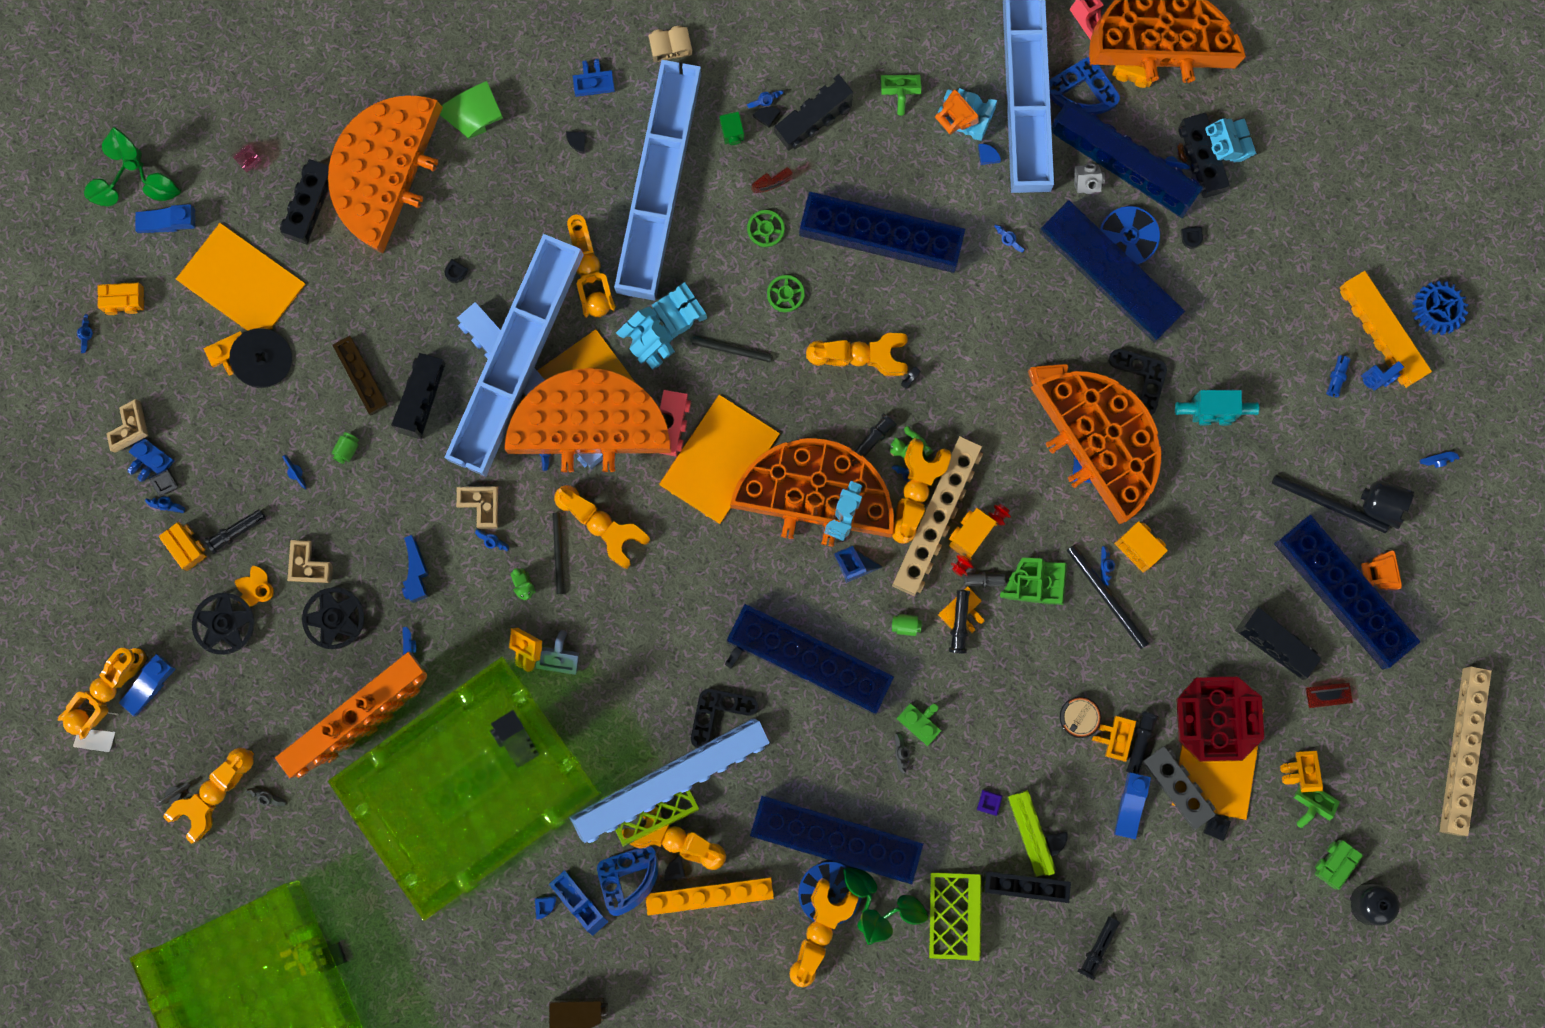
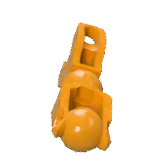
[567,214,616,318]
[806,333,908,376]
[892,438,951,544]
[554,485,650,569]
[58,648,147,740]
[164,747,254,844]
[622,806,726,870]
[789,878,859,987]

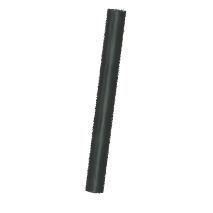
[692,337,772,362]
[553,513,565,595]

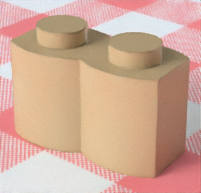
[649,26,692,62]

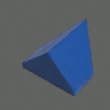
[834,546,883,583]

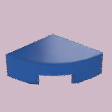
[978,144,1001,165]
[535,896,556,920]

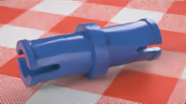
[1326,355,1351,398]

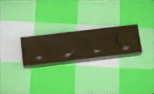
[332,335,388,416]

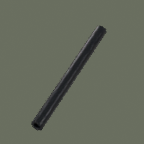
[1272,475,1389,533]
[1066,544,1149,649]

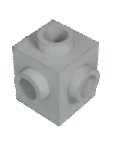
[1074,163,1105,194]

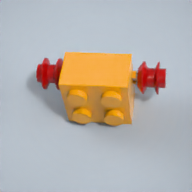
[949,504,1011,577]

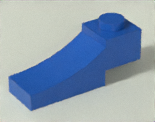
[135,205,195,233]
[402,535,429,603]
[119,654,176,717]
[1114,773,1151,839]
[549,870,609,936]

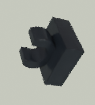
[1203,815,1231,841]

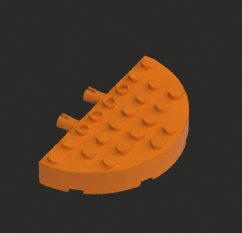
[1089,0,1246,83]
[328,96,443,253]
[505,368,671,472]
[1030,371,1161,524]
[730,438,894,547]
[275,652,427,778]

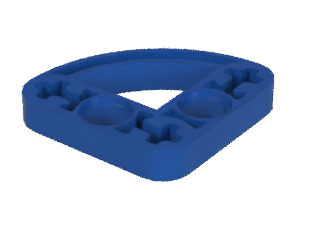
[1049,57,1120,115]
[597,846,659,916]

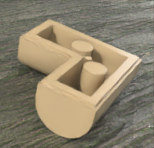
[106,399,148,453]
[456,487,498,529]
[287,540,333,583]

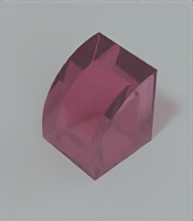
[231,143,262,173]

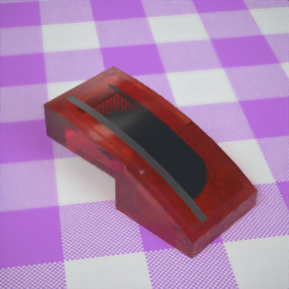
[751,167,793,193]
[1306,683,1353,708]

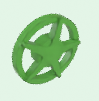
[747,210,785,247]
[767,275,805,313]

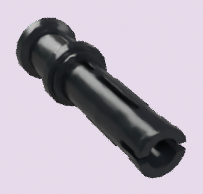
[850,413,897,467]
[204,509,266,554]
[949,590,970,654]
[1126,711,1160,774]
[1077,916,1120,981]

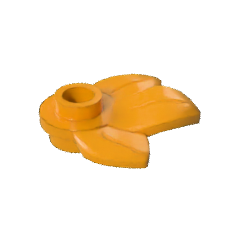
[235,566,274,607]

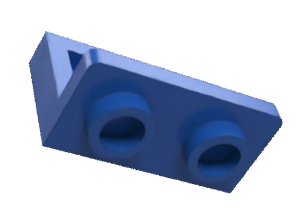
[1361,361,1404,391]

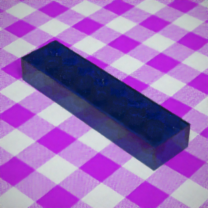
[1051,100,1203,218]
[799,191,966,273]
[1040,200,1185,343]
[1273,515,1421,670]
[726,604,894,715]
[750,796,924,885]

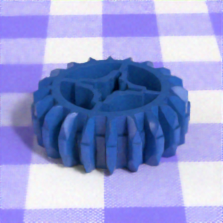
[1412,281,1469,335]

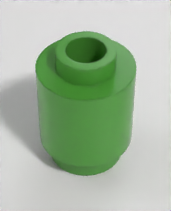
[331,432,359,464]
[891,614,922,636]

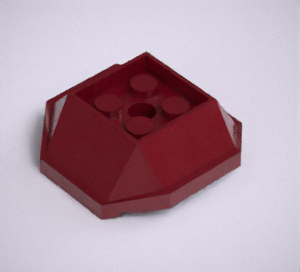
[1176,677,1264,762]

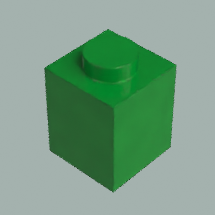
[719,112,744,145]

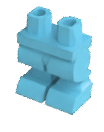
[937,88,997,141]
[1205,118,1256,163]
[652,282,707,338]
[616,306,675,370]
[824,481,862,541]

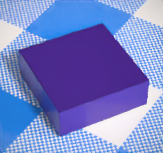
[977,790,1003,816]

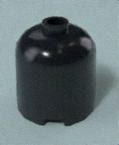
[1360,480,1414,529]
[1350,883,1400,926]

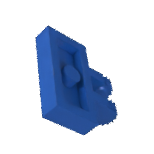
[573,59,615,97]
[127,438,174,482]

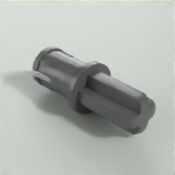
[964,572,1005,588]

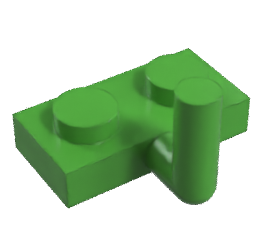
[881,75,921,116]
[896,703,941,746]
[1294,784,1340,828]

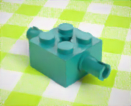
[1175,390,1259,426]

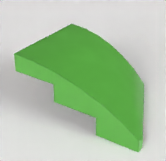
[440,81,503,139]
[1000,558,1067,605]

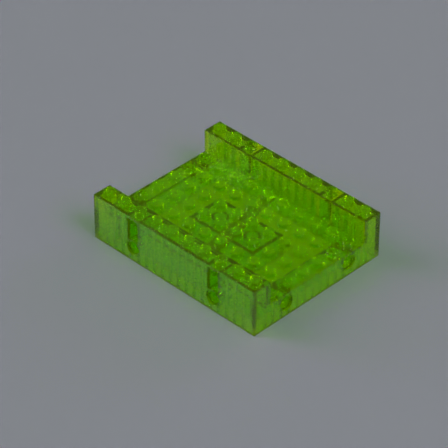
[327,656,604,921]
[129,881,363,1028]

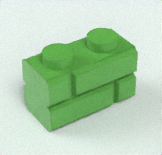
[1314,840,1363,890]

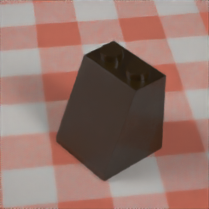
[549,998,608,1028]

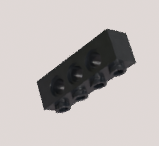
[1178,113,1230,198]
[280,159,329,245]
[982,871,1071,903]

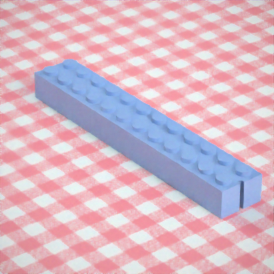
[1003,0,1054,193]
[614,60,701,301]
[444,234,584,477]

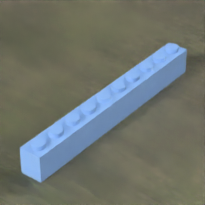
[457,302,603,469]
[570,718,769,843]

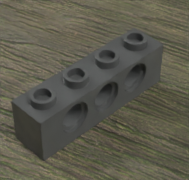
[1143,747,1216,830]

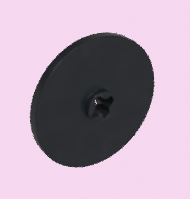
[229,328,292,388]

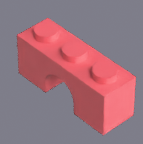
[1070,0,1104,40]
[660,390,691,457]

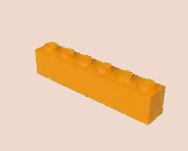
[1339,271,1432,388]
[646,877,774,916]

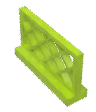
[601,790,699,847]
[1008,790,1056,877]
[929,873,982,961]

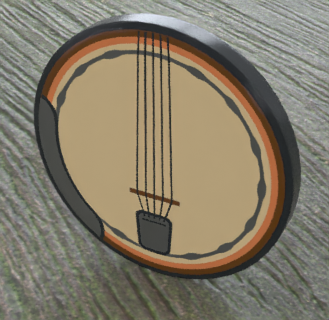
[1060,696,1102,738]

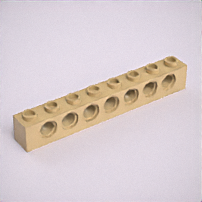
[892,436,983,596]
[1439,667,1492,836]

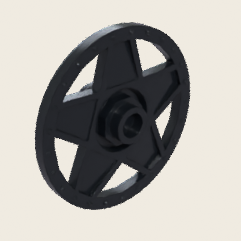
[302,587,365,649]
[192,593,255,655]

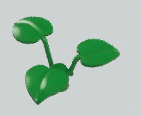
[84,127,181,206]
[843,867,929,945]

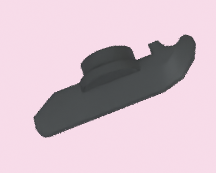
[895,733,910,774]
[156,781,191,806]
[246,788,287,806]

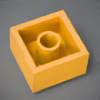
[1114,521,1168,573]

